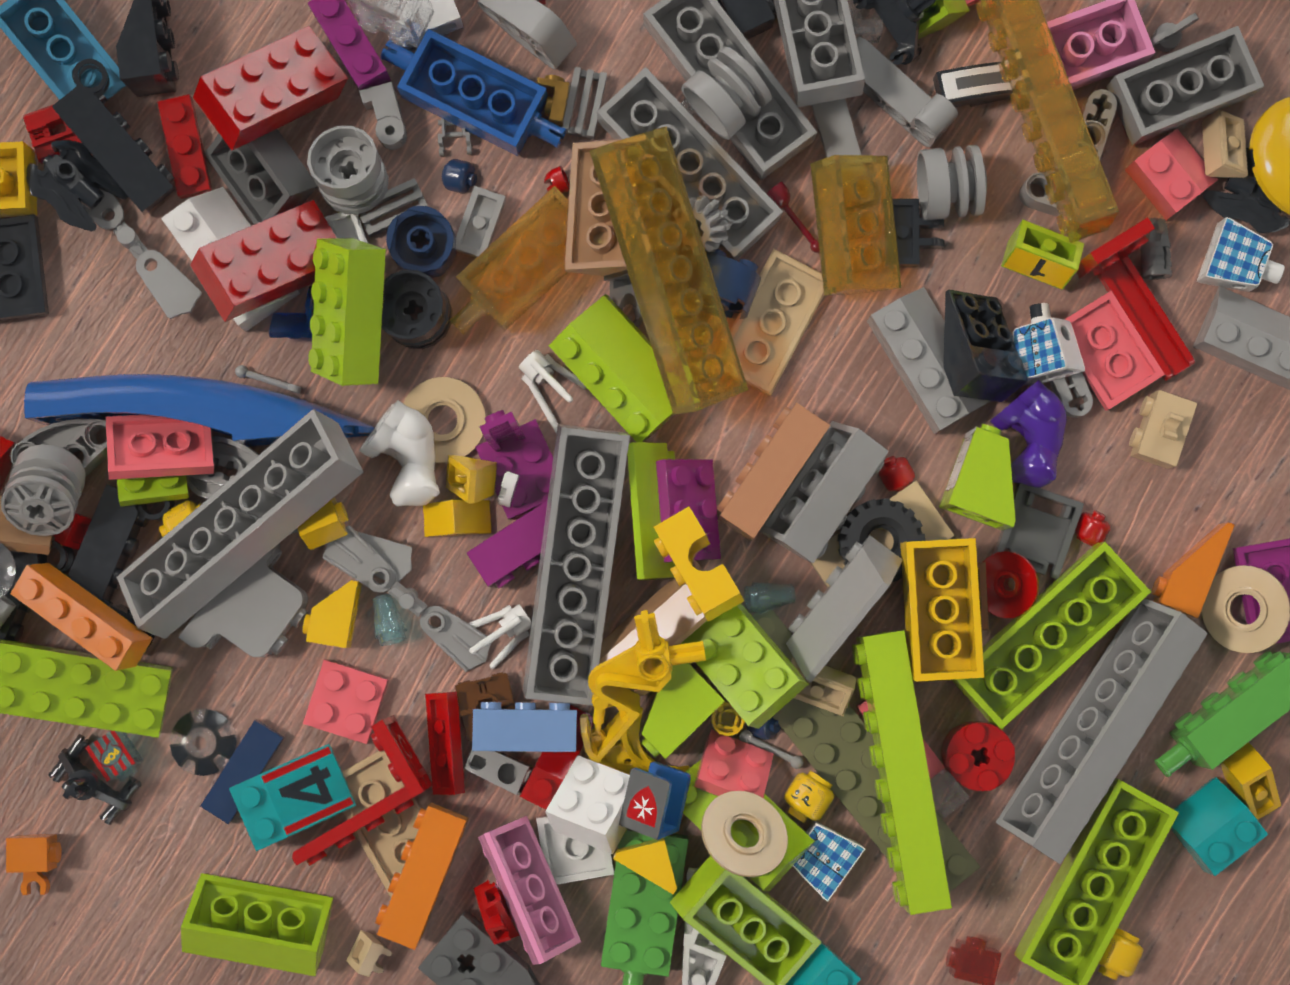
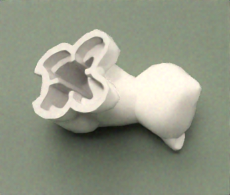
[359,400,440,506]

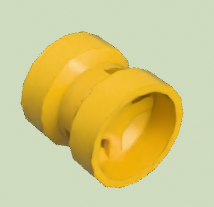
[711,701,745,736]

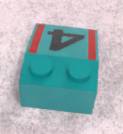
[229,743,356,851]

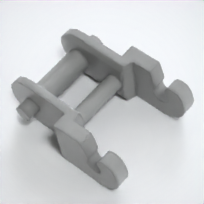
[438,117,472,157]

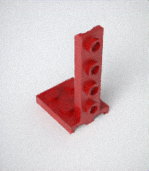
[1076,217,1195,381]
[292,715,432,866]

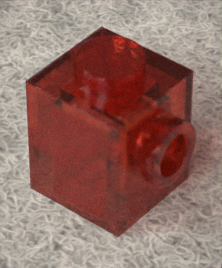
[946,936,1001,985]

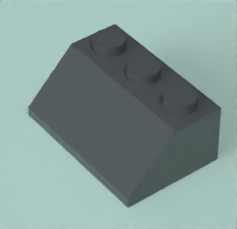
[204,129,318,225]

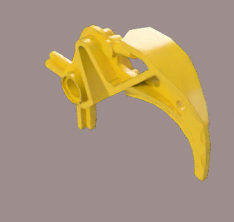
[580,610,706,775]

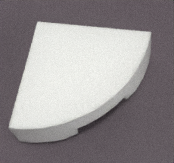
[497,472,520,508]

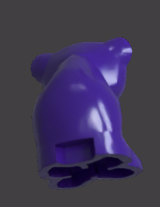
[990,380,1067,488]

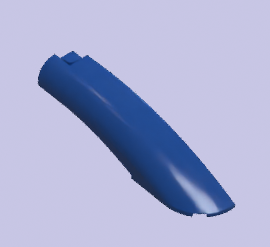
[24,374,375,447]

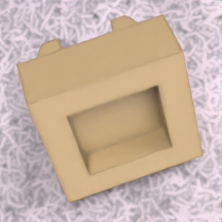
[346,930,392,977]

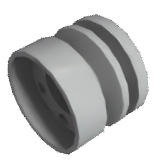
[681,46,772,140]
[307,126,389,214]
[917,145,987,220]
[1,444,85,536]

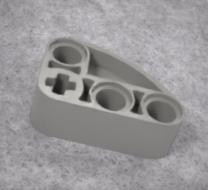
[477,0,577,70]
[11,419,107,478]

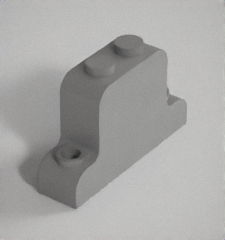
[178,543,308,657]

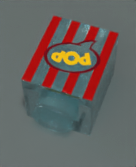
[85,731,144,783]

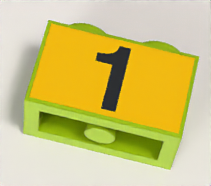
[1001,219,1085,290]

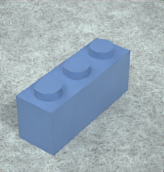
[472,702,577,752]

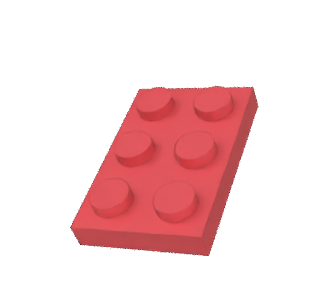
[1064,291,1165,411]
[106,415,214,480]

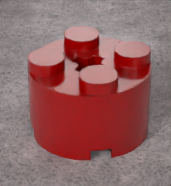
[941,721,1015,791]

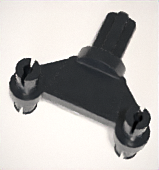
[853,0,938,65]
[48,734,142,825]

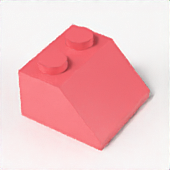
[1125,128,1219,221]

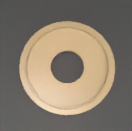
[403,377,486,463]
[1202,565,1290,653]
[701,791,788,877]

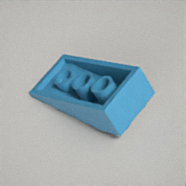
[0,0,126,100]

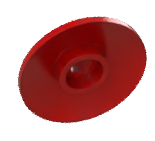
[983,551,1039,618]

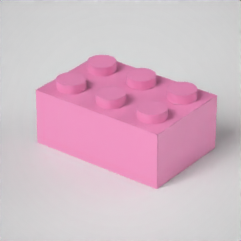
[1030,0,1155,97]

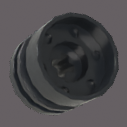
[381,270,453,349]

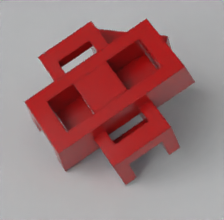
[473,880,520,945]

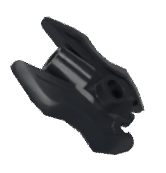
[26,140,128,232]
[1202,148,1290,234]

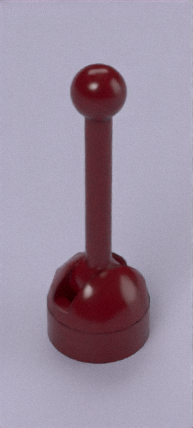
[766,181,823,253]

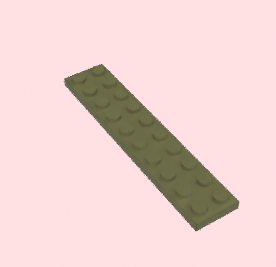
[752,604,980,893]

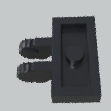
[885,199,945,267]

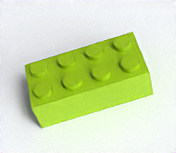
[308,238,386,386]
[681,603,809,729]
[670,855,821,985]

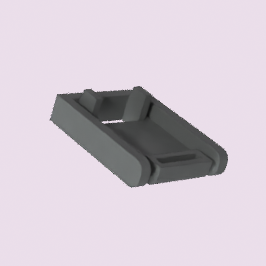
[993,483,1084,580]

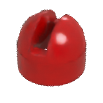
[544,166,570,195]

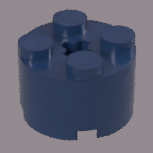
[386,206,457,278]
[685,249,761,319]

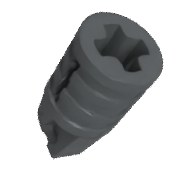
[1140,218,1172,280]

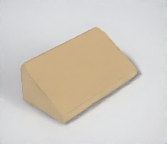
[1202,109,1248,178]
[791,657,856,716]

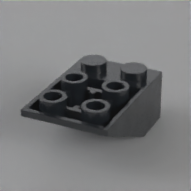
[116,0,179,97]
[943,289,1028,402]

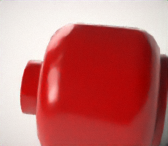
[878,456,915,492]
[1074,510,1111,546]

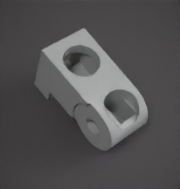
[359,82,407,150]
[464,750,534,795]

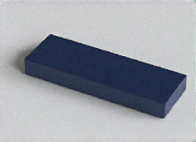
[200,720,285,824]

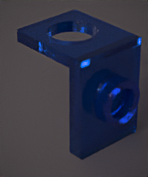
[269,286,314,339]

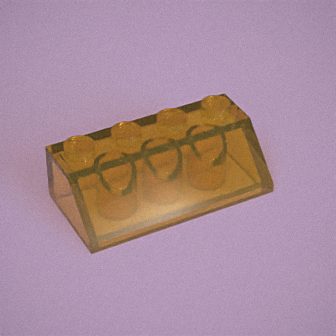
[810,155,901,296]

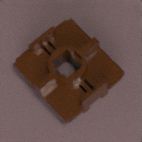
[455,672,515,741]

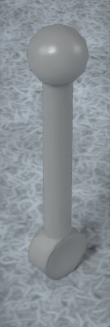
[235,365,302,394]
[739,730,804,769]

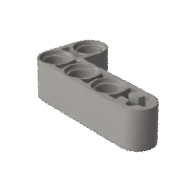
[856,37,958,147]
[1019,89,1117,219]

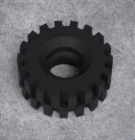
[837,498,926,582]

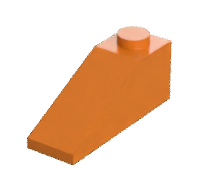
[1151,522,1235,619]

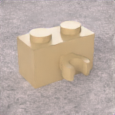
[1129,390,1197,469]

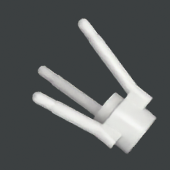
[519,350,586,434]
[468,604,532,669]

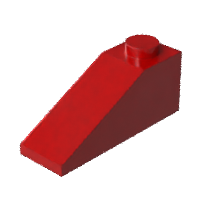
[520,705,594,810]

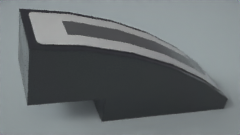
[933,60,1035,107]

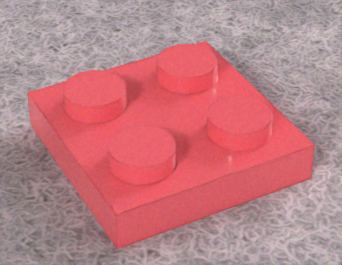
[303,659,389,744]
[694,729,774,798]

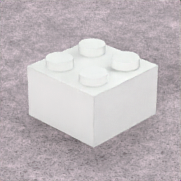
[545,755,630,854]

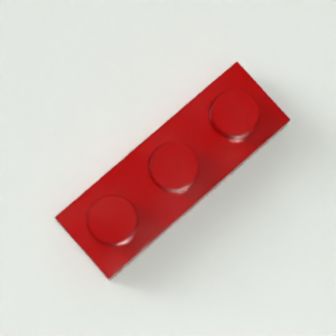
[157,94,212,199]
[425,691,465,795]

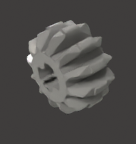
[672,195,732,254]

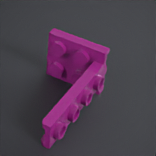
[475,410,553,520]

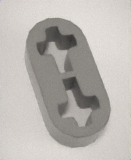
[1049,372,1093,418]

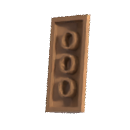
[565,138,638,276]
[599,560,707,689]

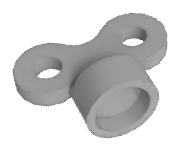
[1150,13,1199,52]

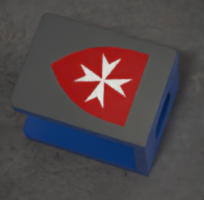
[619,761,691,840]

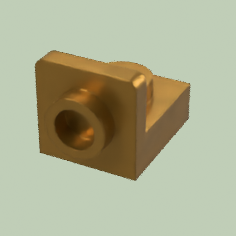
[536,75,570,127]

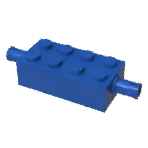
[381,29,567,156]

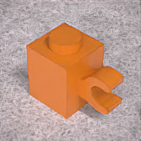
[6,834,62,895]

